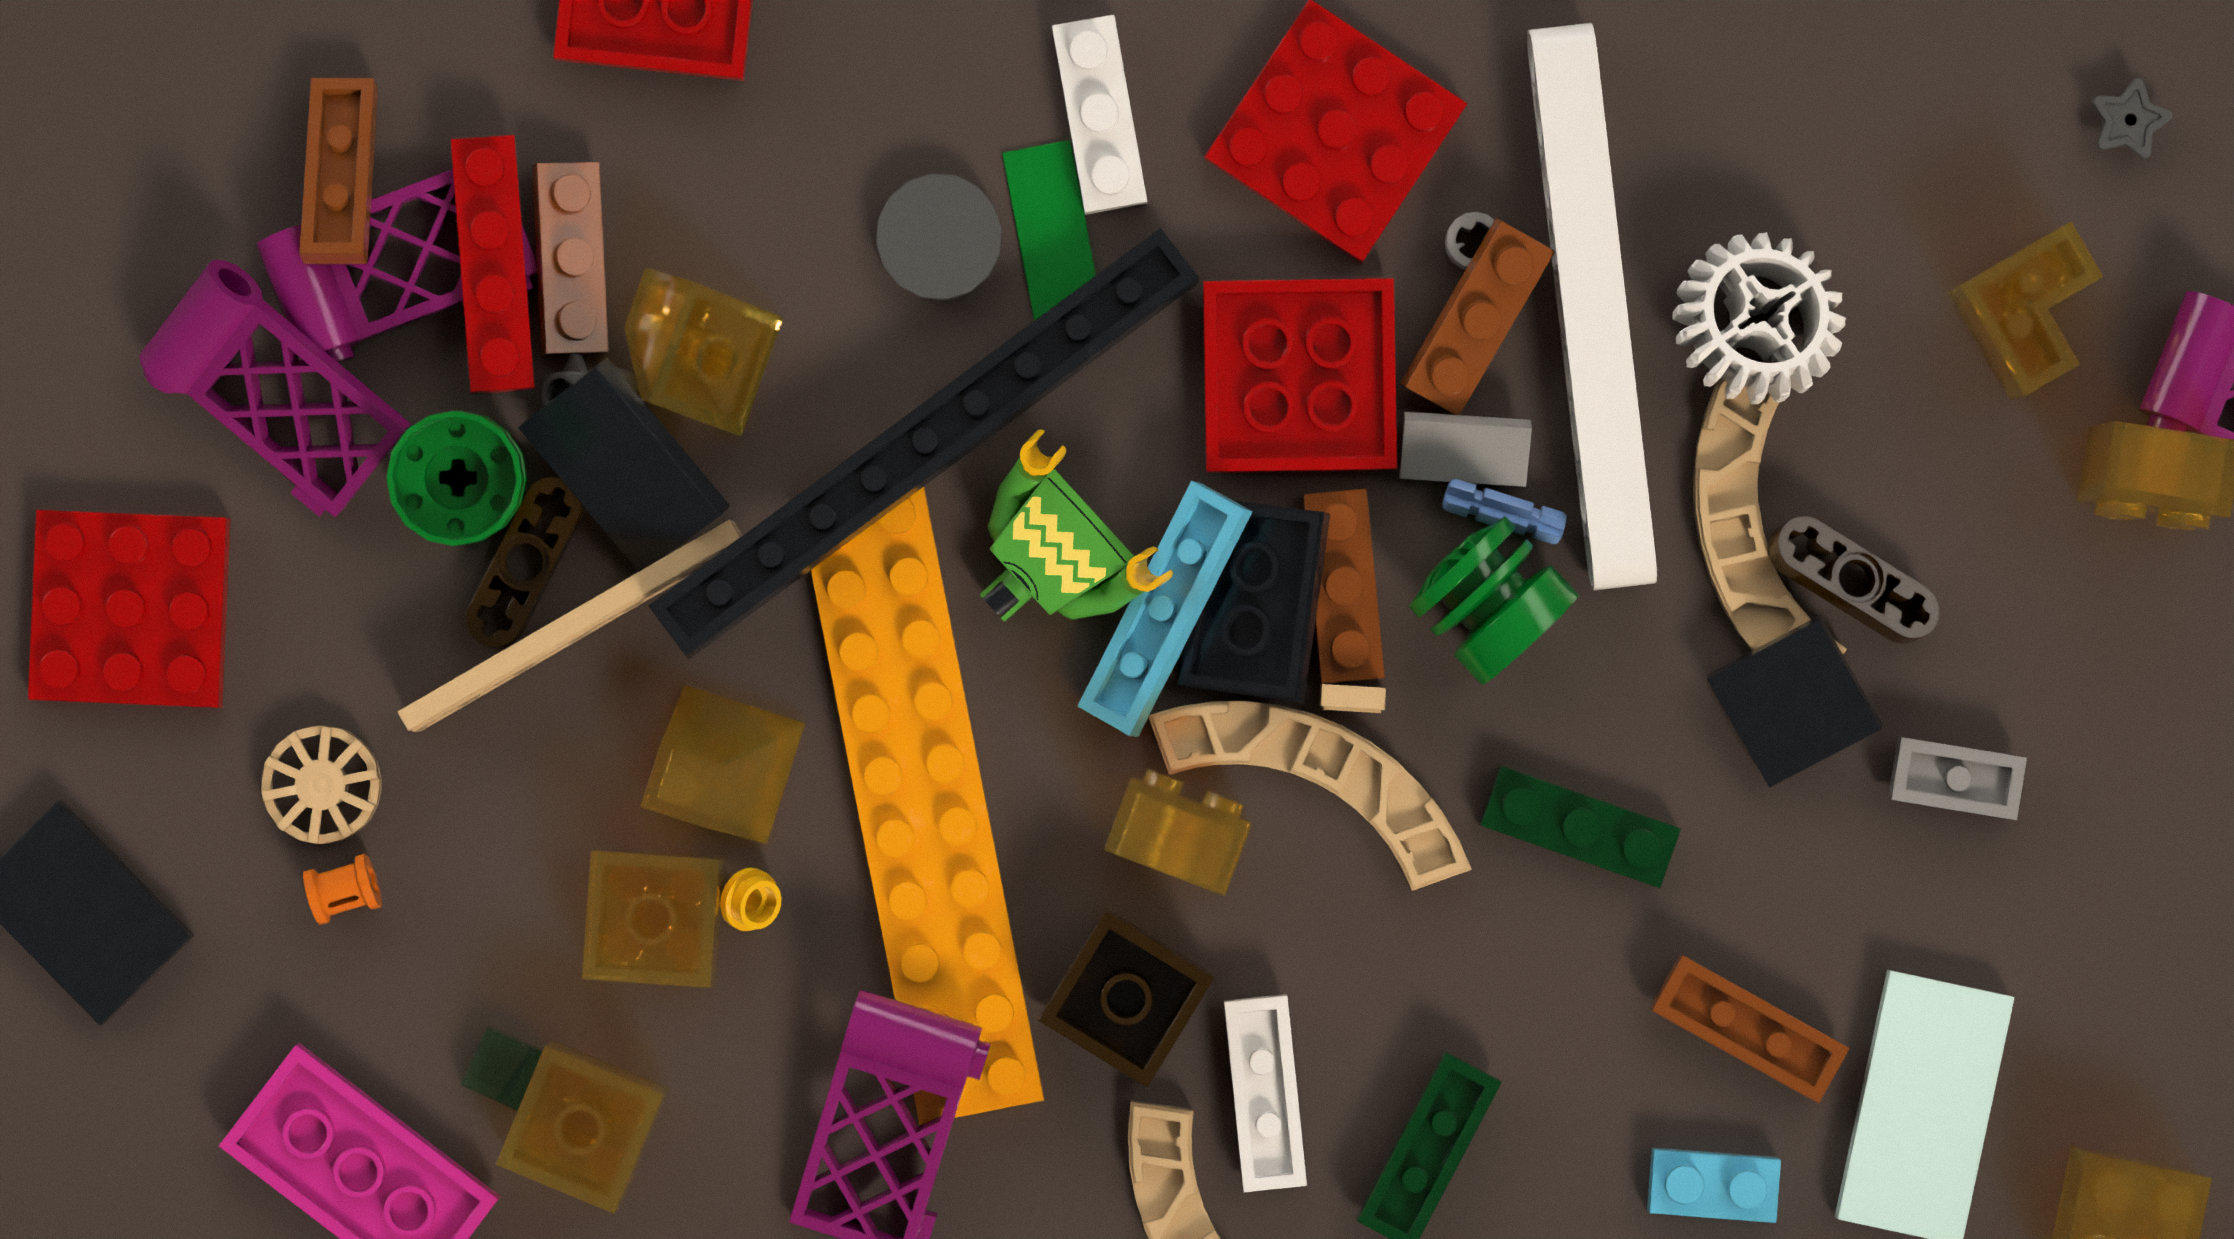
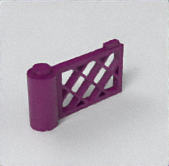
[256,169,537,364]
[139,259,411,517]
[2139,291,2234,449]
[789,989,991,1239]

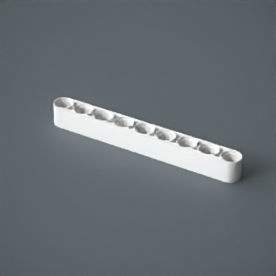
[1527,23,1657,591]

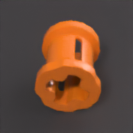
[303,853,382,925]

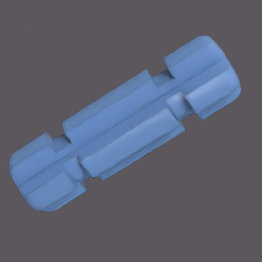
[1442,479,1567,544]

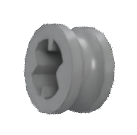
[1444,212,1494,270]

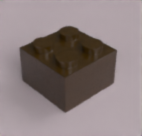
[1038,907,1214,1088]

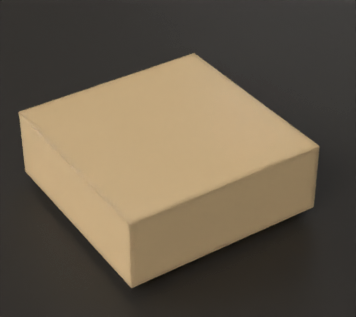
[1318,684,1386,713]

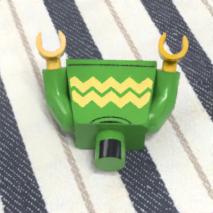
[979,429,1173,622]

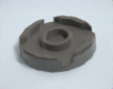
[876,173,1002,301]

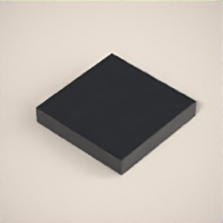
[1707,615,1882,788]

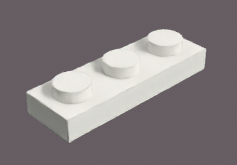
[1052,15,1147,215]
[1224,994,1307,1192]

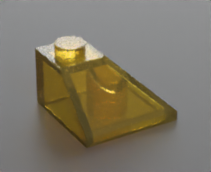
[624,267,784,437]
[640,685,806,844]

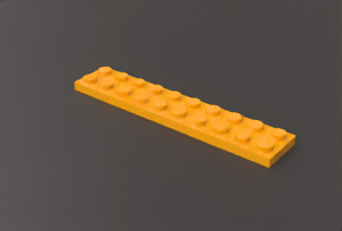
[811,487,1044,1125]

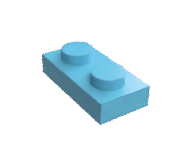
[1647,1148,1781,1223]

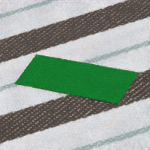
[1002,140,1096,321]

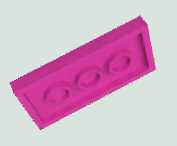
[219,1043,501,1239]

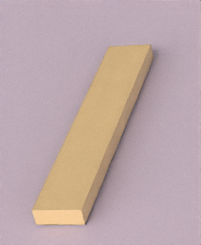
[398,519,743,732]

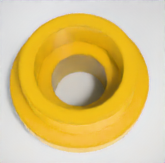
[720,867,782,931]

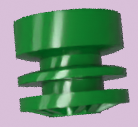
[386,411,528,546]
[1408,516,1580,685]

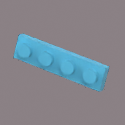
[1077,480,1253,737]

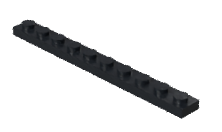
[648,228,1199,660]

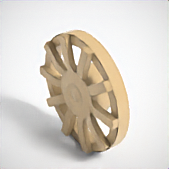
[261,725,382,844]

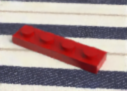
[451,135,535,395]

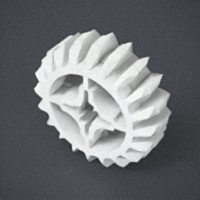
[1672,232,1846,405]

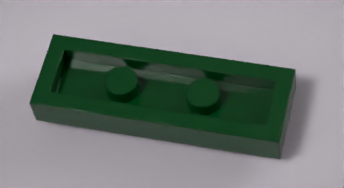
[1479,765,1681,888]
[1356,1051,1502,1239]

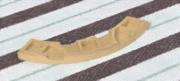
[1693,378,1847,654]
[1149,701,1472,891]
[1128,1100,1221,1239]

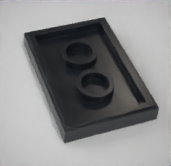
[518,358,730,572]
[1177,500,1330,703]
[0,800,195,1026]

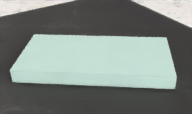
[1834,969,2015,1239]

